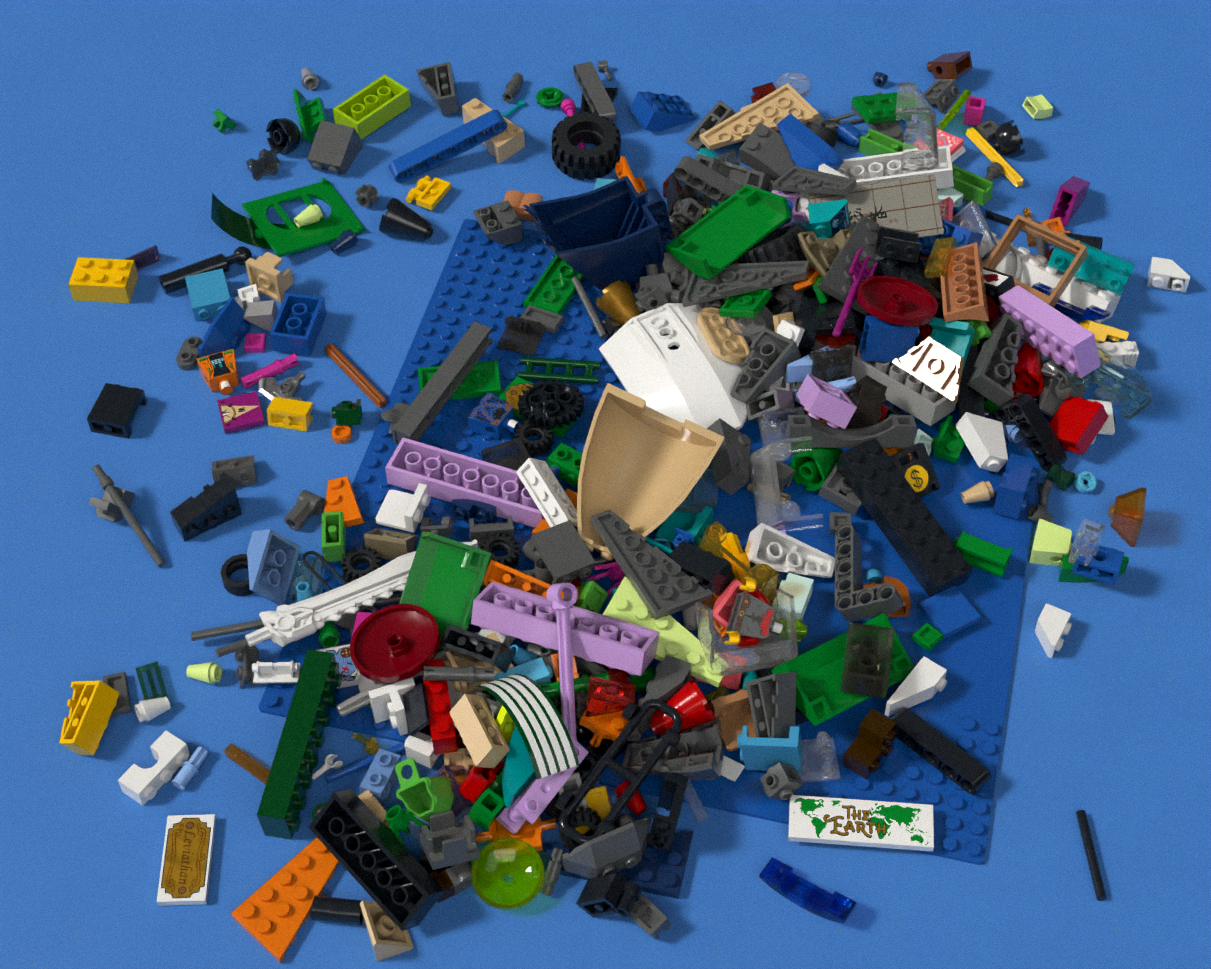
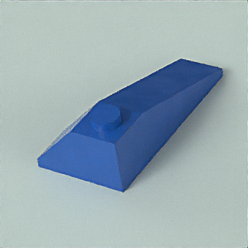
[777,114,844,171]

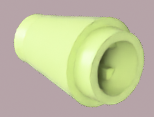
[294,204,323,228]
[186,662,222,684]

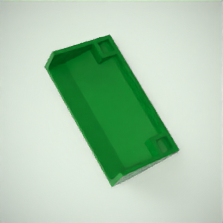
[665,185,792,280]
[399,532,491,653]
[771,612,915,726]

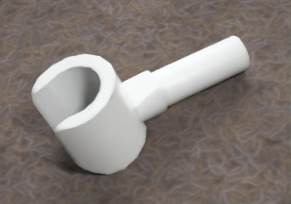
[312,754,343,780]

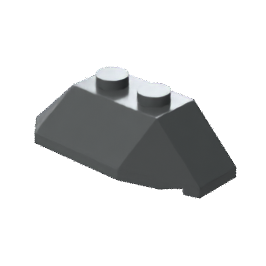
[562,817,652,879]

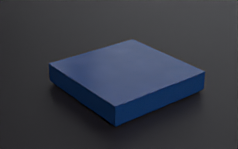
[918,585,981,639]

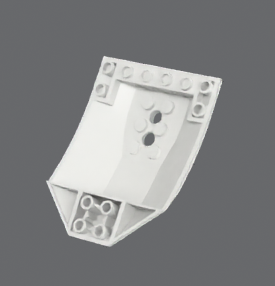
[599,303,748,430]

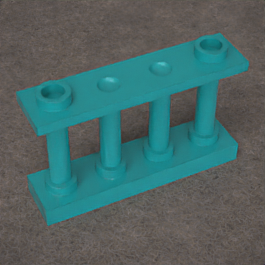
[1047,237,1136,295]

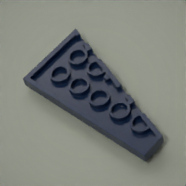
[537,831,693,899]

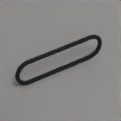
[302,551,348,591]

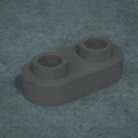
[176,337,203,371]

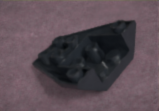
[795,290,865,348]

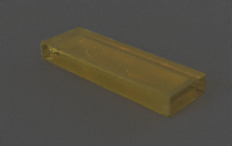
[924,237,956,278]

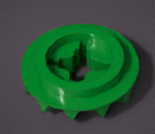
[536,87,564,109]

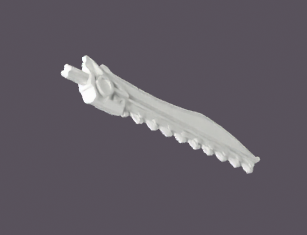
[245,539,478,647]

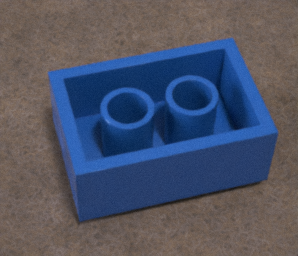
[269,292,327,356]

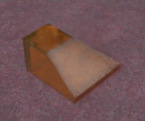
[1108,487,1146,547]

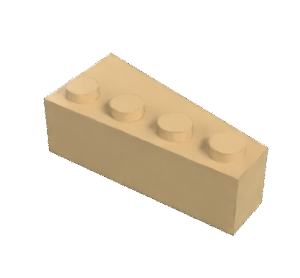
[462,98,525,164]

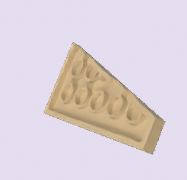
[699,83,820,151]

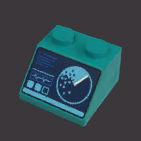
[808,199,850,239]

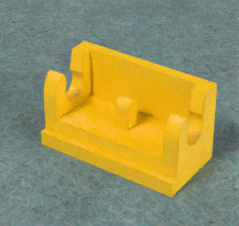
[267,397,313,432]

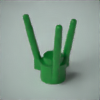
[385,805,431,848]

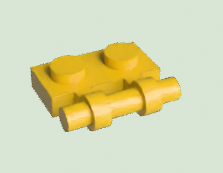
[405,175,451,211]

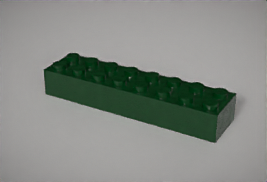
[257,649,342,840]

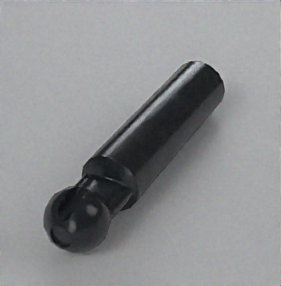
[159,246,252,294]

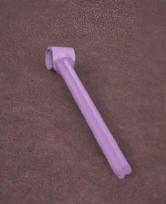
[547,583,578,741]

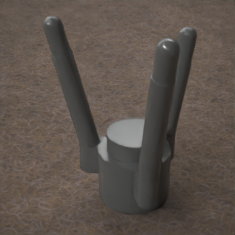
[824,112,863,131]

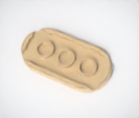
[696,307,750,364]

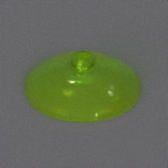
[471,838,544,910]

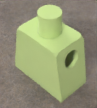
[1029,519,1080,566]

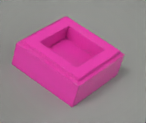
[244,334,267,353]

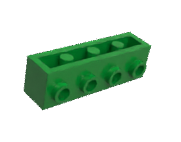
[547,442,582,487]

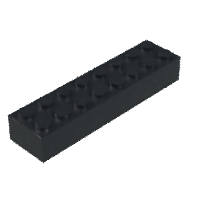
[836,438,972,598]

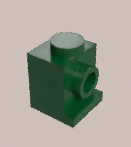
[332,399,363,425]

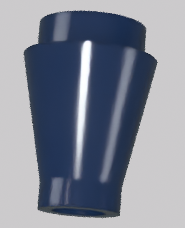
[330,229,358,255]

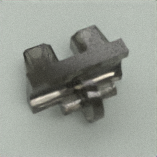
[246,148,280,181]

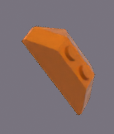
[483,559,564,599]

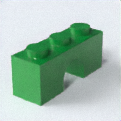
[468,770,505,831]

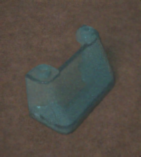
[1064,348,1153,420]

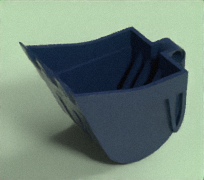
[523,176,672,291]

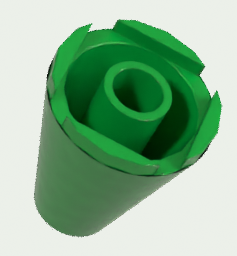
[789,447,843,491]

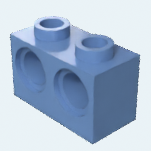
[360,748,403,807]

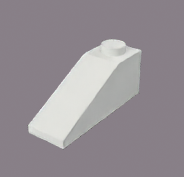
[885,656,947,717]

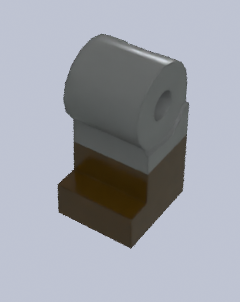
[429,861,478,903]

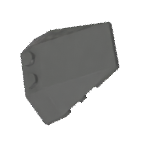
[622,717,724,781]

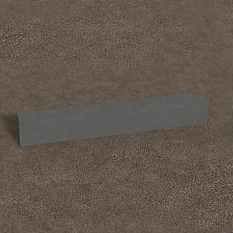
[392,321,493,444]

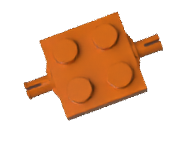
[579,687,629,747]
[475,817,557,859]

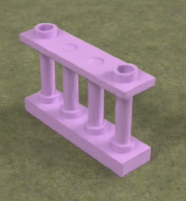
[495,736,589,834]

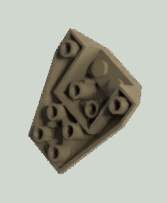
[798,229,853,277]

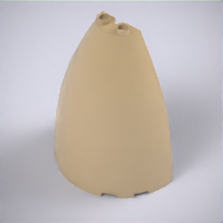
[577,383,725,561]

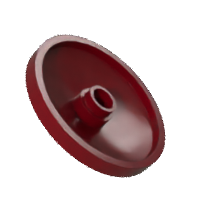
[857,276,938,326]
[350,604,441,683]

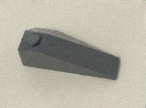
[730,327,801,404]

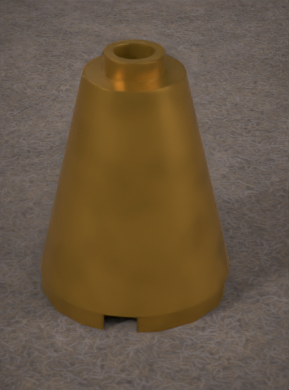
[596,280,643,325]

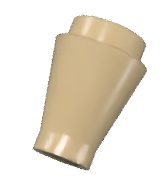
[961,481,994,504]

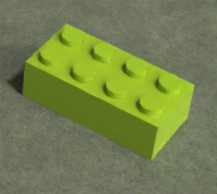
[333,74,411,140]

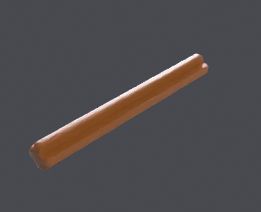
[325,343,387,408]

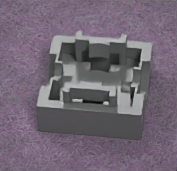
[818,463,862,515]

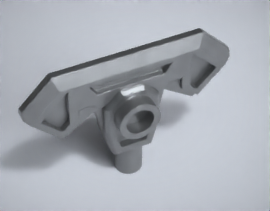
[259,371,306,401]

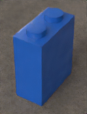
[858,315,920,362]

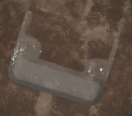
[749,436,823,531]
[695,589,798,676]

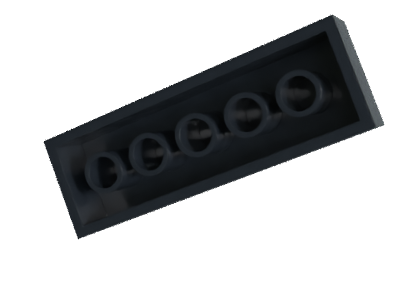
[309,789,445,931]

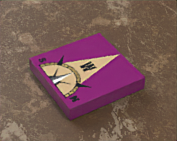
[217,391,265,434]

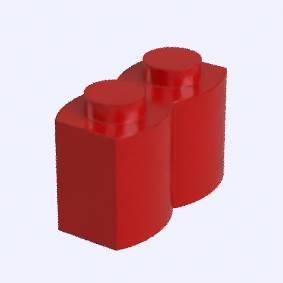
[459,760,502,803]

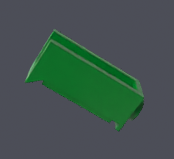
[953,530,1014,578]

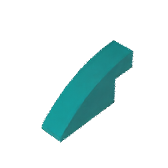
[502,727,536,808]

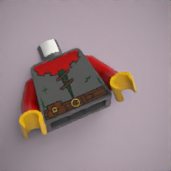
[724,577,783,648]

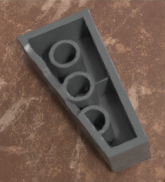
[967,313,1022,406]

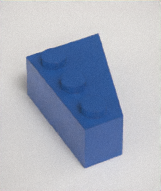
[993,453,1037,519]

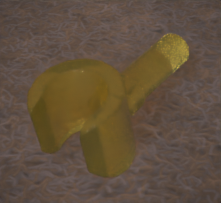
[352,733,380,755]

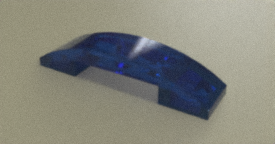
[1032,282,1111,320]
[759,857,857,923]

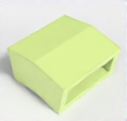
[1022,94,1053,119]

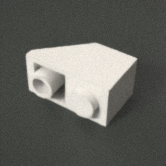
[1147,257,1190,293]
[1035,603,1072,658]

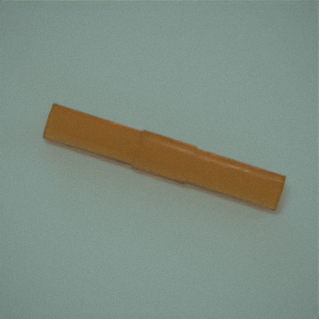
[1023,208,1036,247]

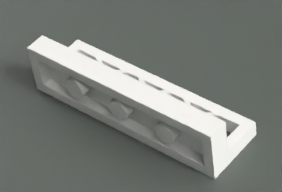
[516,458,578,527]

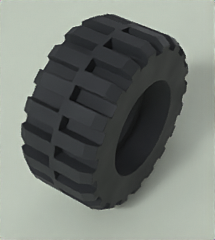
[552,112,621,180]
[738,224,807,264]

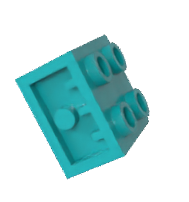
[656,506,713,547]

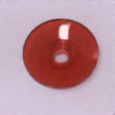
[815,334,856,349]

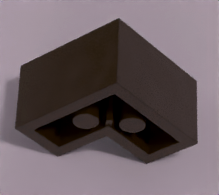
[843,708,897,779]

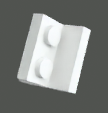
[368,677,415,736]

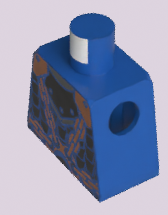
[467,392,520,439]

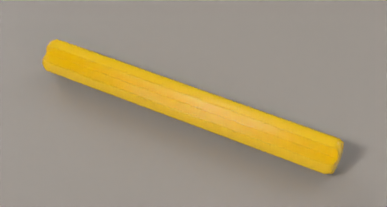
[966,127,1024,187]

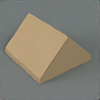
[360,900,414,961]

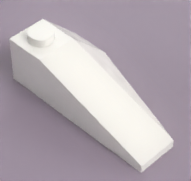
[745,523,835,578]

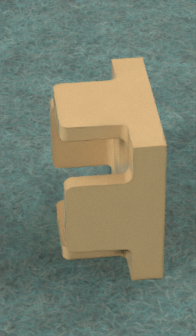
[245,252,294,303]

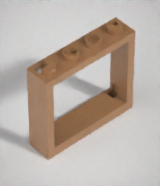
[983,214,1088,308]

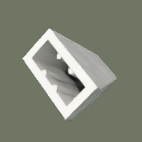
[956,412,1008,473]

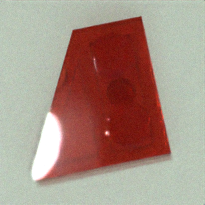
[585,676,635,717]

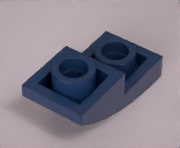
[451,499,497,523]

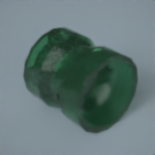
[1046,463,1076,491]

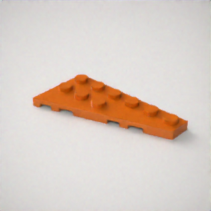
[231,838,339,963]

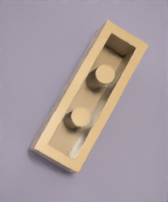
[449,694,510,769]

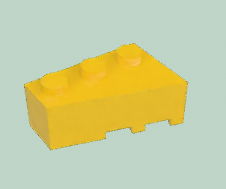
[59,680,120,755]

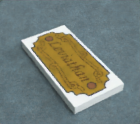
[157,814,216,906]

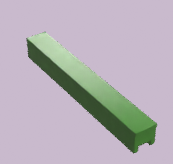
[858,128,994,206]

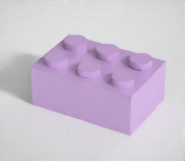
[796,374,857,429]

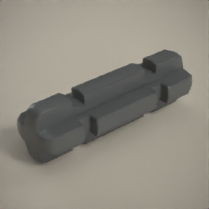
[539,848,566,896]

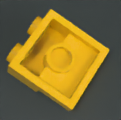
[1079,319,1129,343]

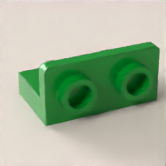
[931,415,966,464]

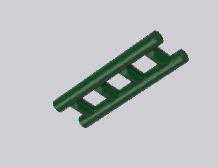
[518,357,600,384]

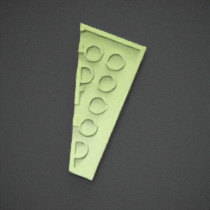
[603,577,728,687]

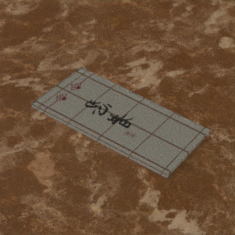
[808,174,944,237]

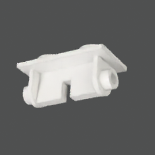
[252,661,300,683]

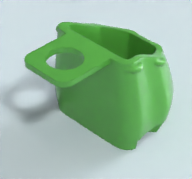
[395,758,454,823]

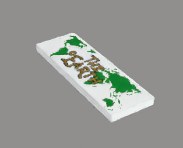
[788,795,934,851]

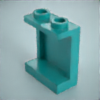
[929,318,975,373]

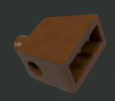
[927,51,973,79]

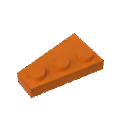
[324,476,365,527]

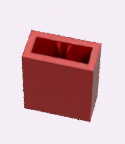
[1049,396,1109,455]

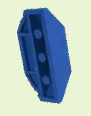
[198,296,250,358]

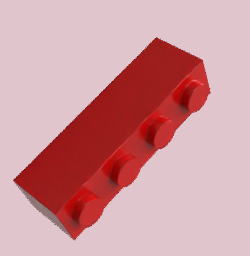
[422,659,458,755]

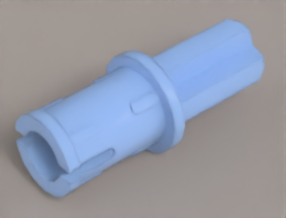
[172,746,208,790]

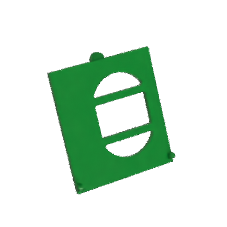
[242,177,366,257]

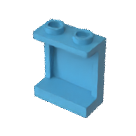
[185,268,230,321]
[737,726,803,772]

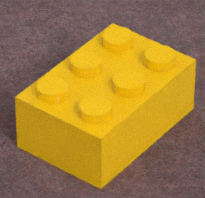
[68,257,138,304]

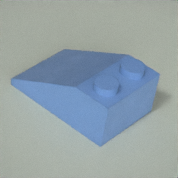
[247,529,301,606]

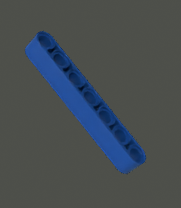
[389,110,507,183]

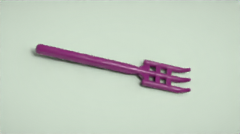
[833,247,878,337]

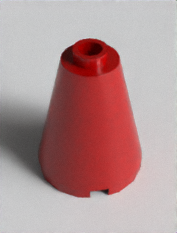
[1012,342,1044,397]
[649,679,716,736]

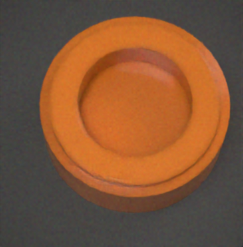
[331,425,352,444]

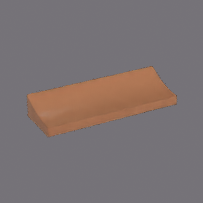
[939,242,989,322]

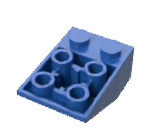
[630,91,696,132]
[917,218,984,260]

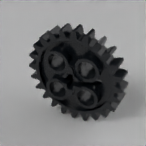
[518,379,584,429]

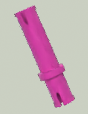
[240,353,300,389]

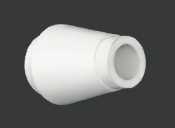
[134,697,171,722]

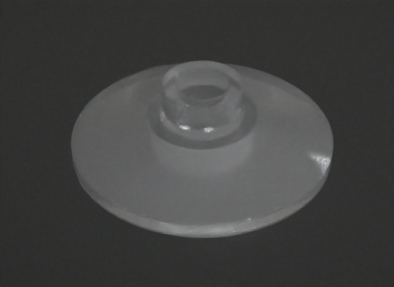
[726,314,766,336]

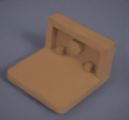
[711,689,756,752]

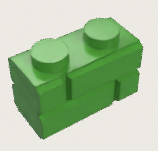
[322,511,346,562]

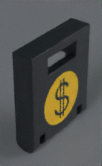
[889,443,940,498]

